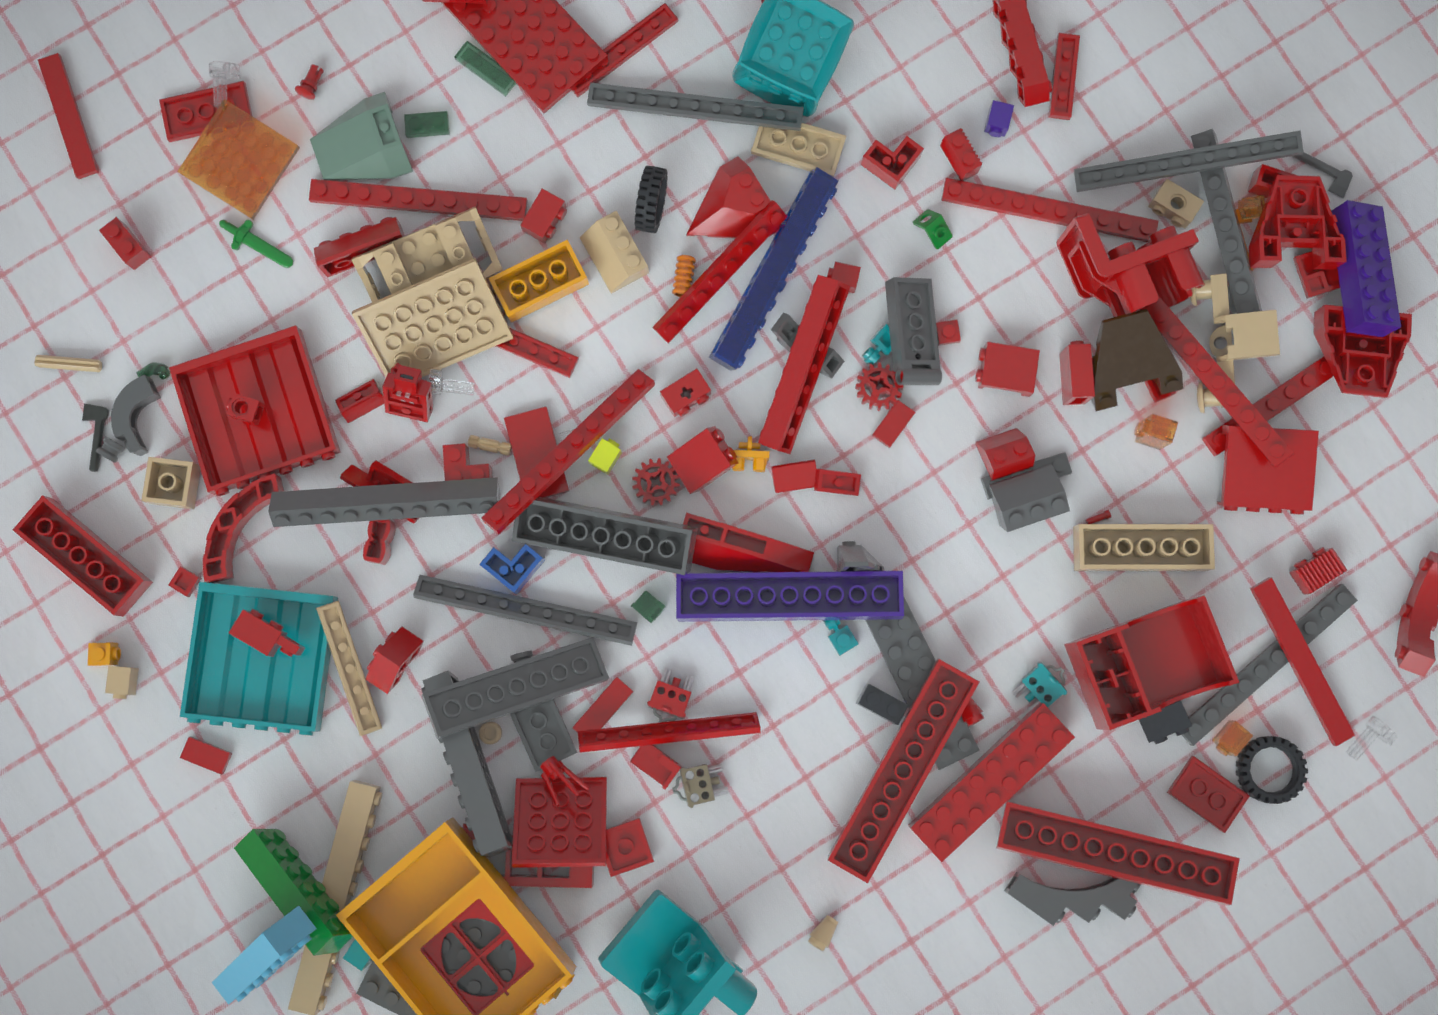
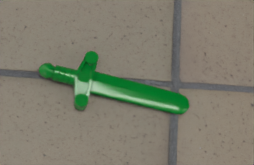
[219,220,293,268]

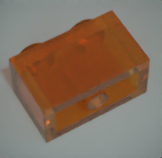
[1134,414,1178,450]

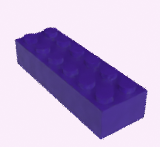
[1331,200,1401,337]

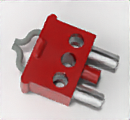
[647,668,693,722]

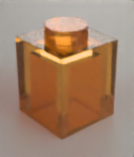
[1212,720,1253,756]

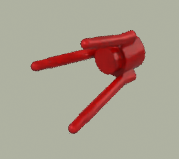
[540,756,590,806]

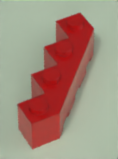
[992,0,1052,107]

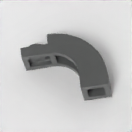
[771,312,845,379]
[111,375,161,456]

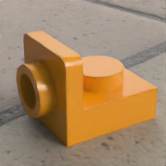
[88,642,121,666]

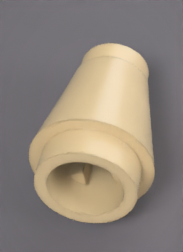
[808,915,838,951]

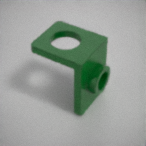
[913,209,953,249]

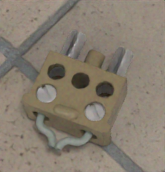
[672,764,729,808]

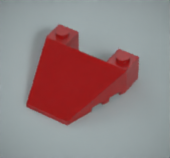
[1249,175,1347,270]
[1313,305,1412,398]

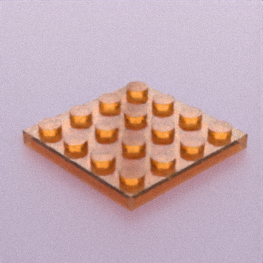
[177,99,300,220]

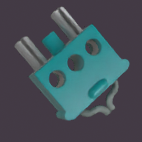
[1012,662,1067,712]

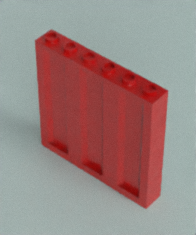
[169,325,341,496]

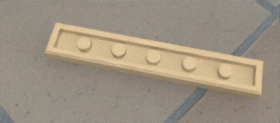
[316,601,382,736]

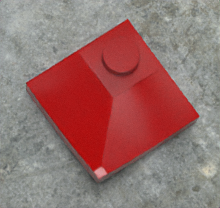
[1293,251,1340,299]

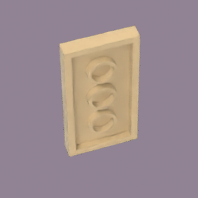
[751,123,846,178]

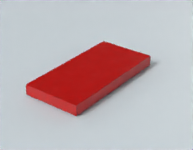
[159,81,254,142]
[504,406,569,498]

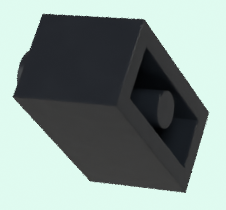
[856,684,909,725]
[1139,700,1192,744]

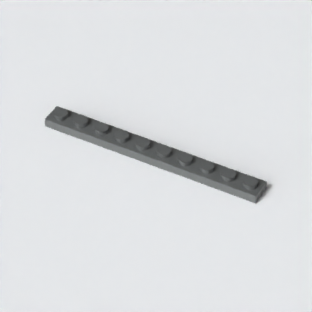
[587,83,804,131]
[1074,130,1304,192]
[413,575,637,646]
[1182,584,1358,746]

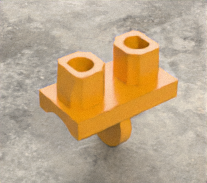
[732,436,770,472]

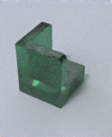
[631,591,666,624]

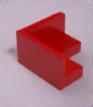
[630,745,682,790]

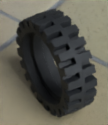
[634,165,668,233]
[1235,736,1308,804]

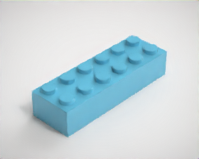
[212,906,317,1005]

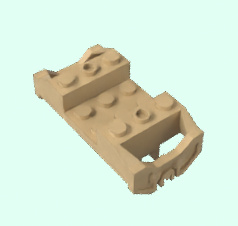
[352,207,503,302]

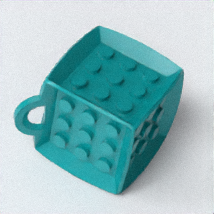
[732,0,854,117]

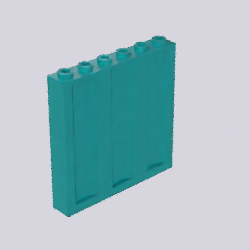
[180,582,338,736]

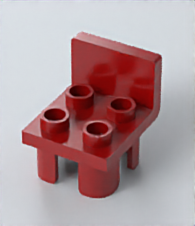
[1056,213,1205,317]

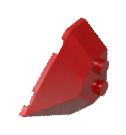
[686,156,782,239]

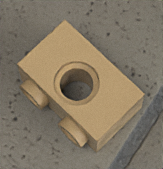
[1148,179,1204,229]

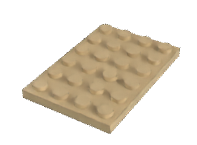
[352,258,513,377]

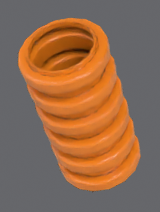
[672,255,696,297]

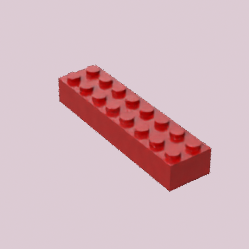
[908,703,1075,862]

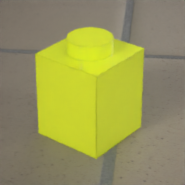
[588,438,622,475]

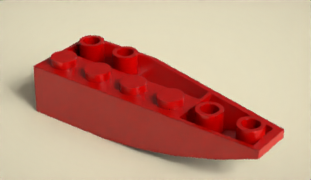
[683,513,814,572]

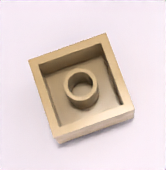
[141,457,201,509]

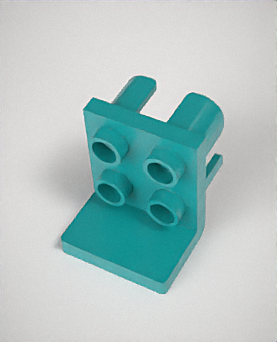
[598,890,757,1015]

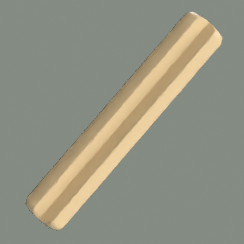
[34,355,102,372]

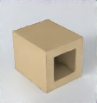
[105,666,139,699]

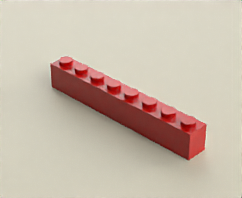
[758,275,851,454]

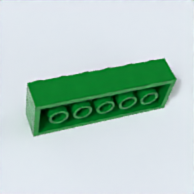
[234,829,353,956]

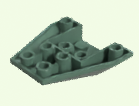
[310,92,413,180]

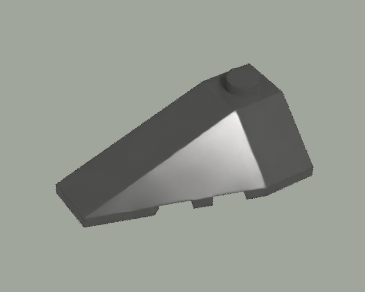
[837,541,884,572]

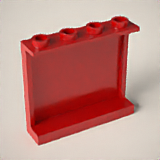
[1217,425,1319,514]

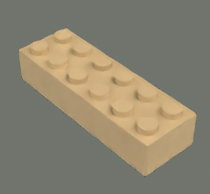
[1073,524,1215,571]

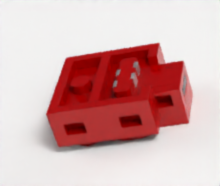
[382,365,433,423]

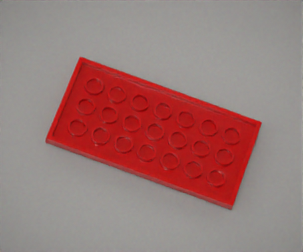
[441,0,608,113]

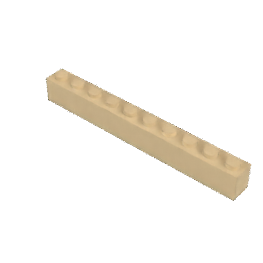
[288,780,382,1015]

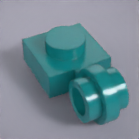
[862,324,891,365]
[823,620,859,656]

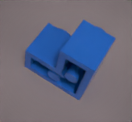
[479,544,545,594]

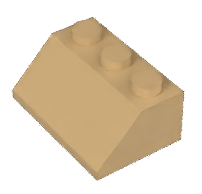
[580,210,649,294]

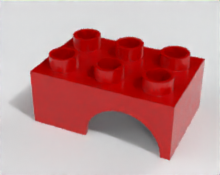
[1064,595,1239,730]

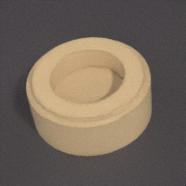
[479,722,502,744]

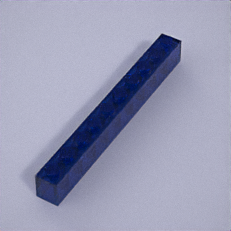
[708,167,838,371]

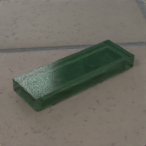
[454,41,516,97]

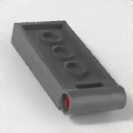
[885,277,942,385]

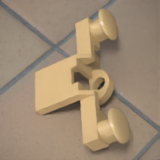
[1190,273,1280,413]

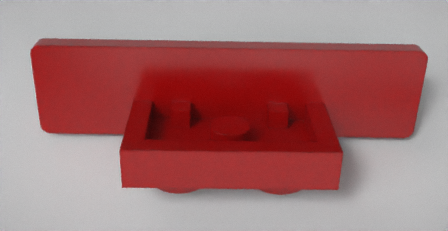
[340,460,419,523]

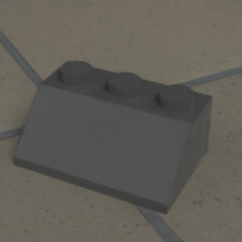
[989,464,1070,532]

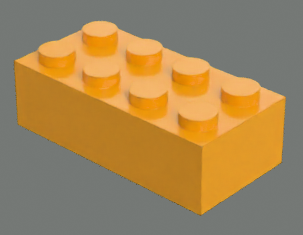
[488,239,589,323]

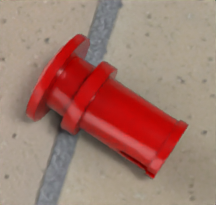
[295,64,324,100]

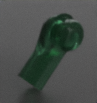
[136,362,171,380]

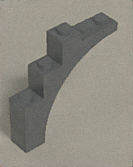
[1004,872,1141,926]

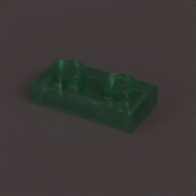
[404,111,450,138]

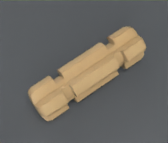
[468,435,512,456]

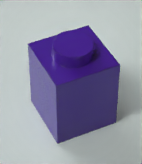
[984,100,1014,137]

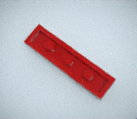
[1048,33,1080,120]

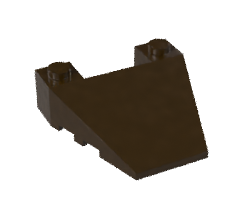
[1091,309,1184,411]

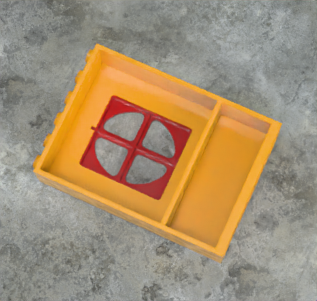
[336,817,577,1015]

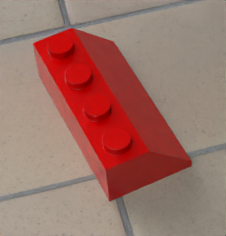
[314,217,405,278]

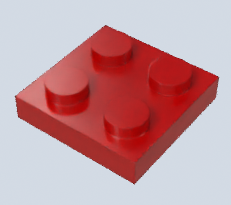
[606,818,654,877]

